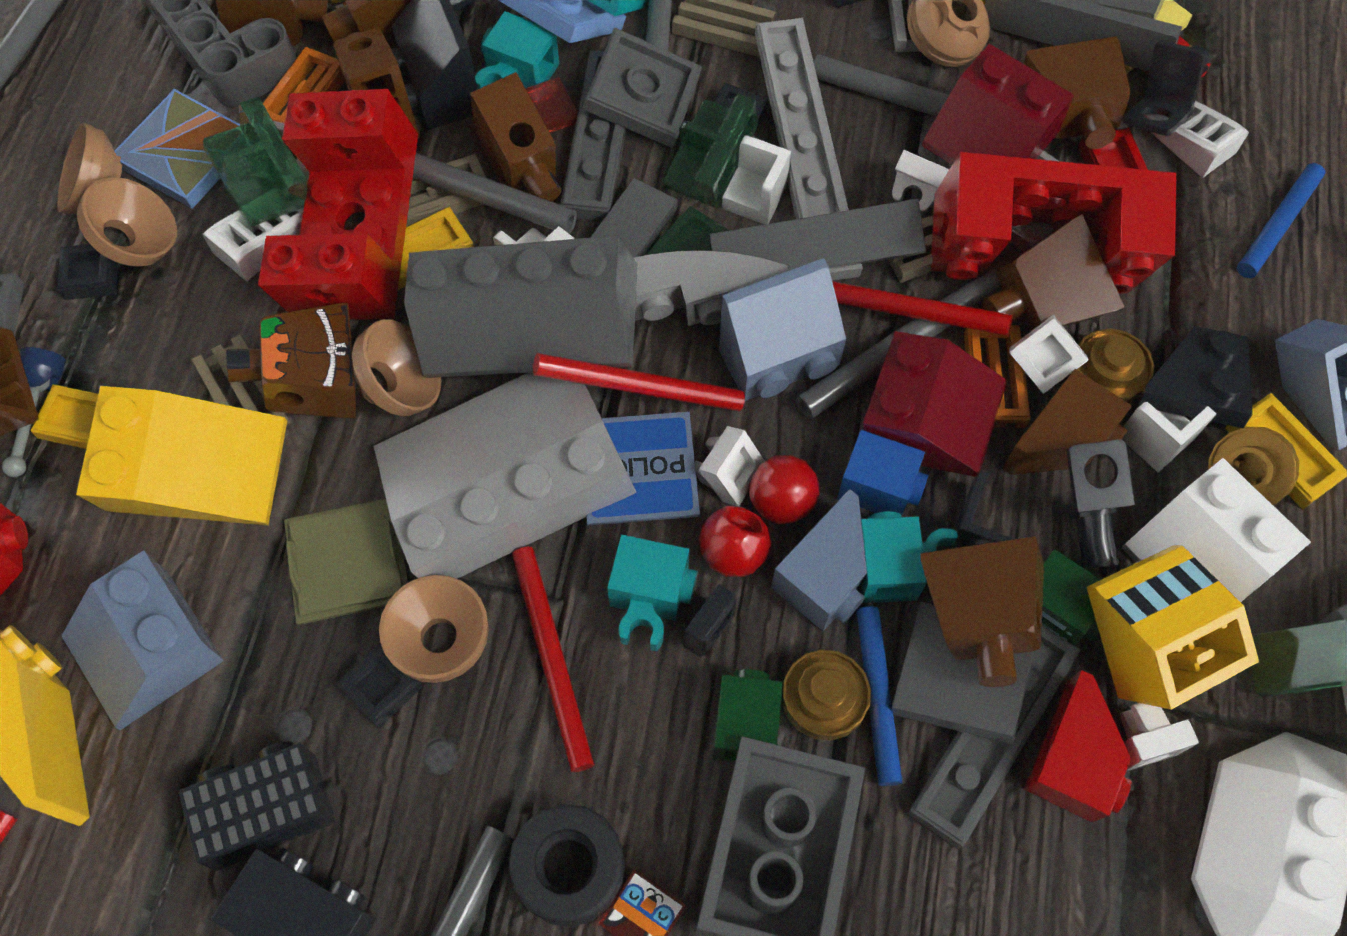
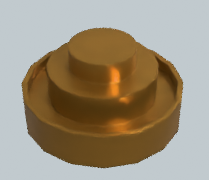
[1077,328,1154,403]
[1208,427,1299,505]
[781,650,871,741]

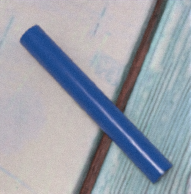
[1236,163,1326,278]
[856,606,903,786]

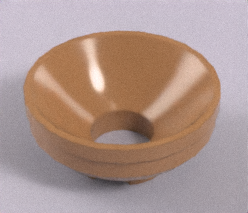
[907,0,990,67]
[57,122,122,216]
[77,177,177,266]
[352,319,441,416]
[379,575,489,683]

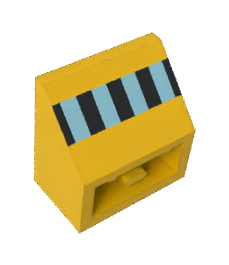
[1086,545,1259,710]

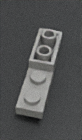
[634,251,789,326]

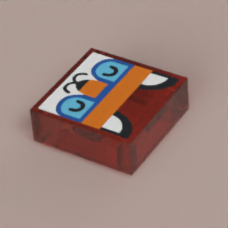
[599,869,687,936]

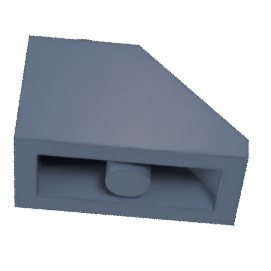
[1275,319,1347,450]
[771,489,867,631]

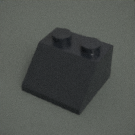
[390,0,478,130]

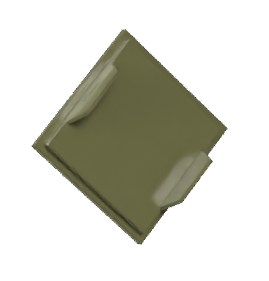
[284,499,408,625]

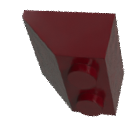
[922,44,1075,165]
[863,331,1006,477]

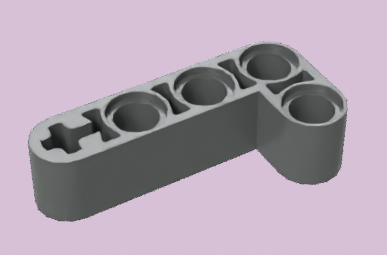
[144,0,296,107]

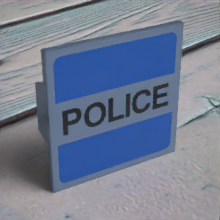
[586,412,700,526]

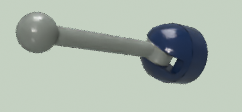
[2,347,66,477]

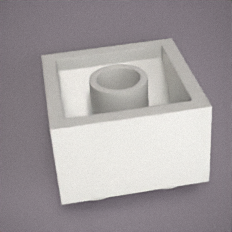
[1122,458,1311,602]

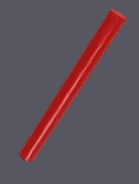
[832,281,1013,336]
[533,353,745,411]
[512,546,594,772]

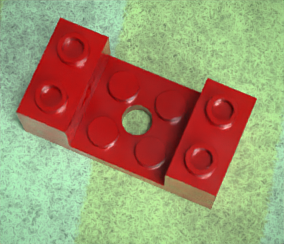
[258,89,418,320]
[931,152,1176,294]

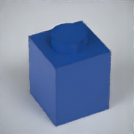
[837,430,929,517]

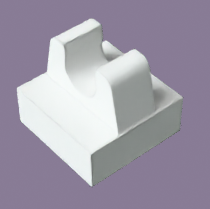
[892,150,949,213]
[1009,315,1088,394]
[695,426,765,507]
[1120,703,1199,771]

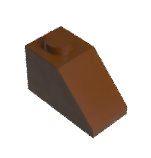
[1002,369,1132,475]

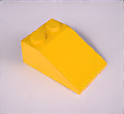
[76,386,288,526]
[0,625,90,826]

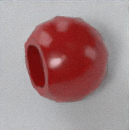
[749,454,820,525]
[699,506,771,577]

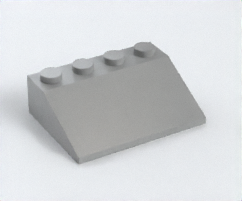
[374,372,637,579]

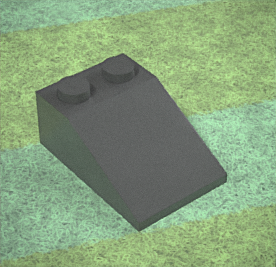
[695,736,865,936]

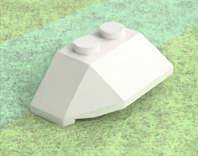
[1191,732,1347,936]

